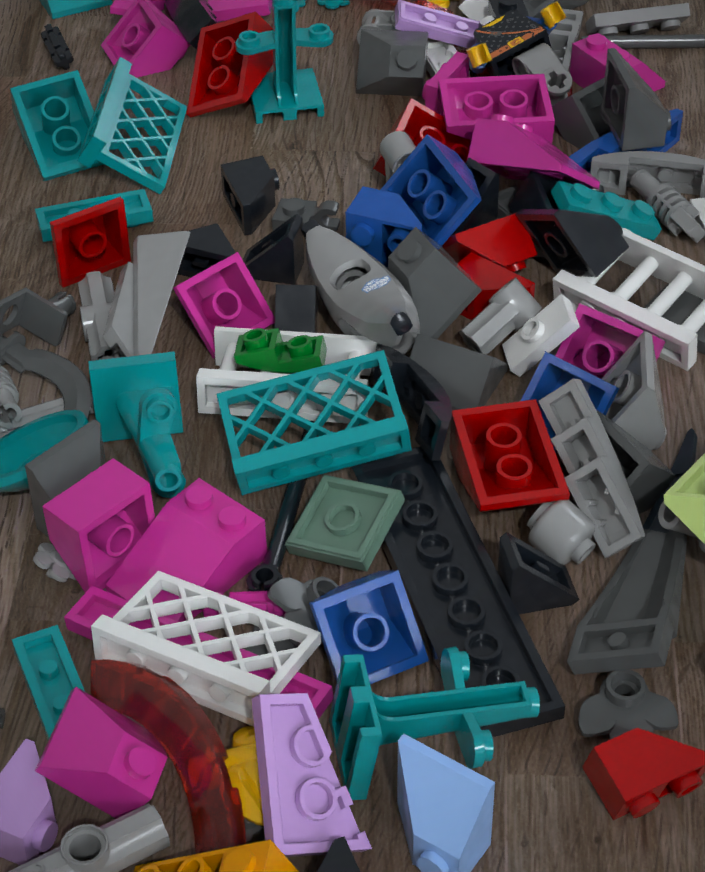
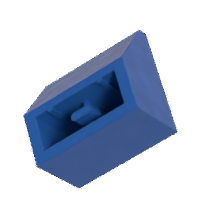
[345,186,422,269]

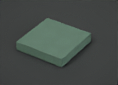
[284,475,405,572]

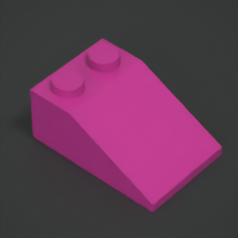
[438,74,555,144]
[467,114,600,189]
[105,478,267,622]

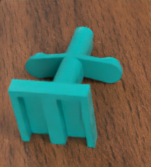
[235,0,334,124]
[88,351,186,498]
[329,646,540,800]

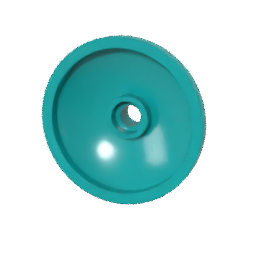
[0,410,89,492]

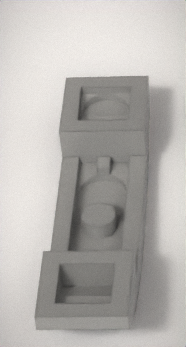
[590,151,705,198]

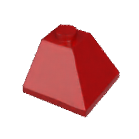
[50,196,131,288]
[442,213,538,272]

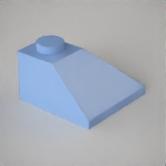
[397,734,495,872]

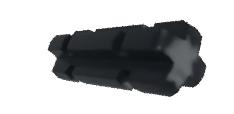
[41,24,74,70]

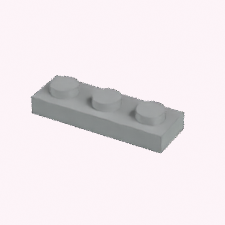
[585,3,691,35]

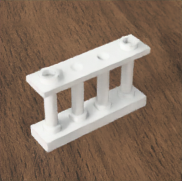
[553,228,705,371]
[196,326,378,423]

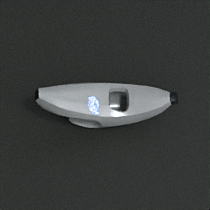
[301,219,420,354]

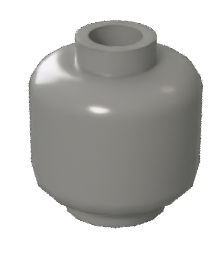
[527,500,596,565]

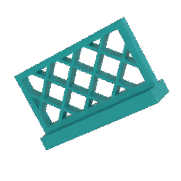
[77,57,187,194]
[217,350,412,495]

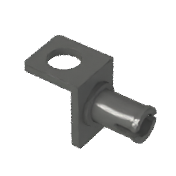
[0,287,76,346]

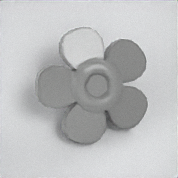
[33,542,76,582]

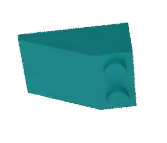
[10,70,104,181]

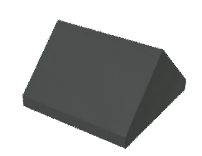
[410,334,508,410]

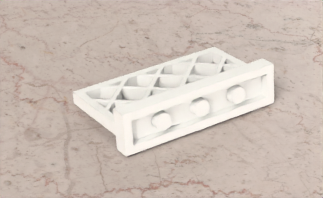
[91,571,321,727]

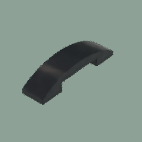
[369,344,452,461]

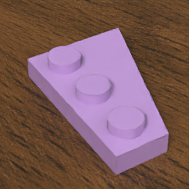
[252,693,372,857]

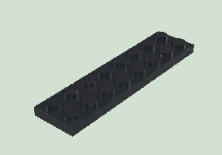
[350,447,565,737]

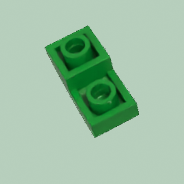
[234,328,327,373]

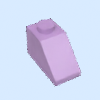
[0,738,58,865]

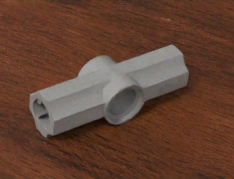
[78,271,126,361]
[8,803,170,872]

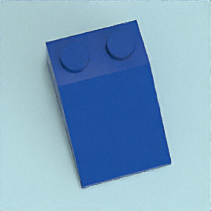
[380,134,482,246]

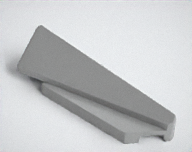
[103,231,190,357]

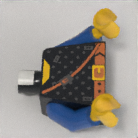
[466,1,567,76]

